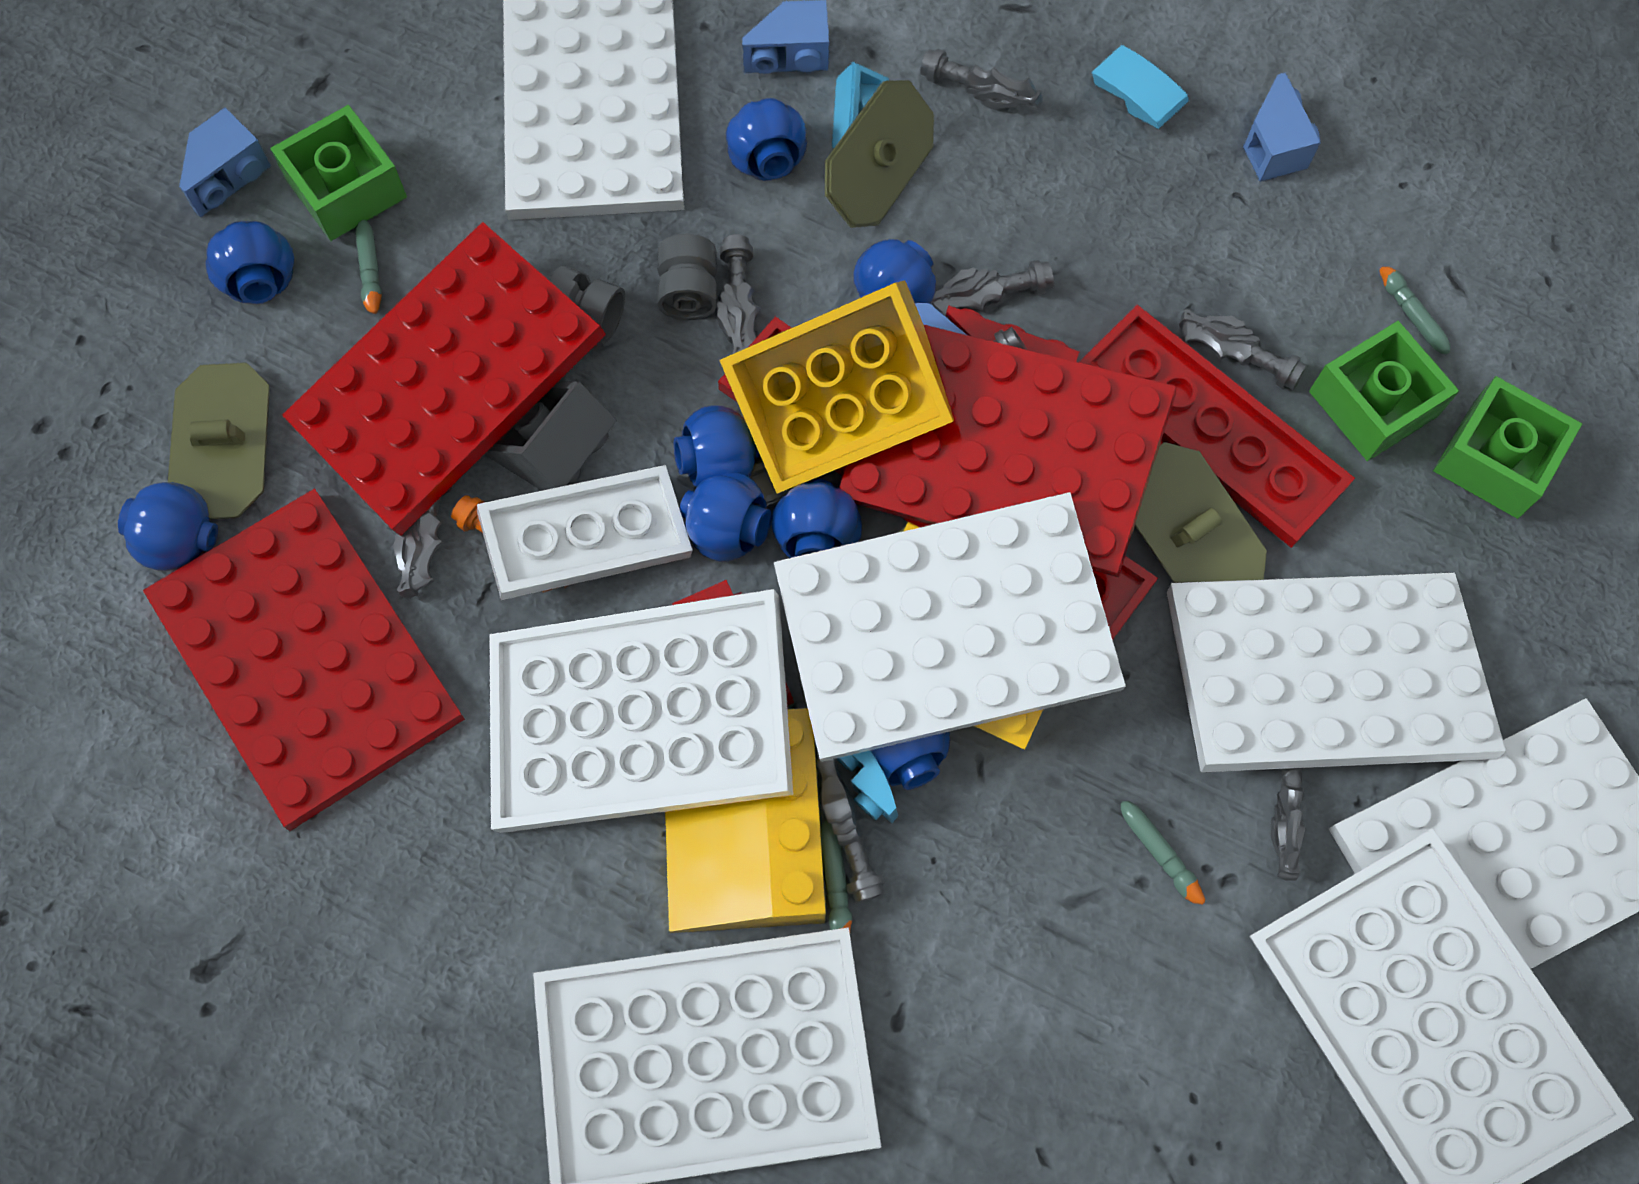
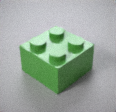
[270,104,407,242]
[1309,321,1459,462]
[1433,376,1583,519]

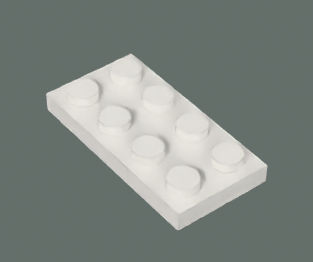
[477,465,692,600]

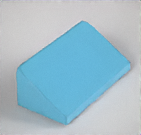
[832,62,889,148]

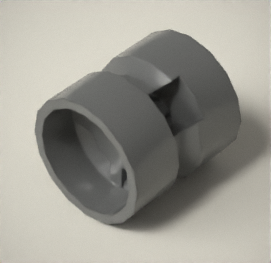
[657,234,717,320]
[549,265,625,344]

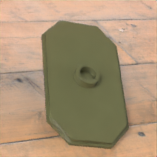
[825,80,934,228]
[168,363,270,519]
[1135,442,1267,583]

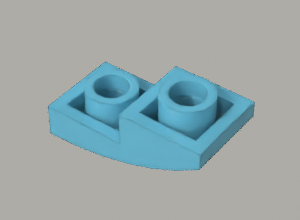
[1091,45,1189,129]
[837,751,898,823]

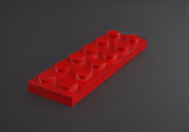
[1079,305,1355,548]

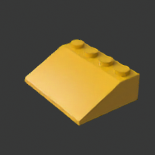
[719,280,954,493]
[665,708,826,933]

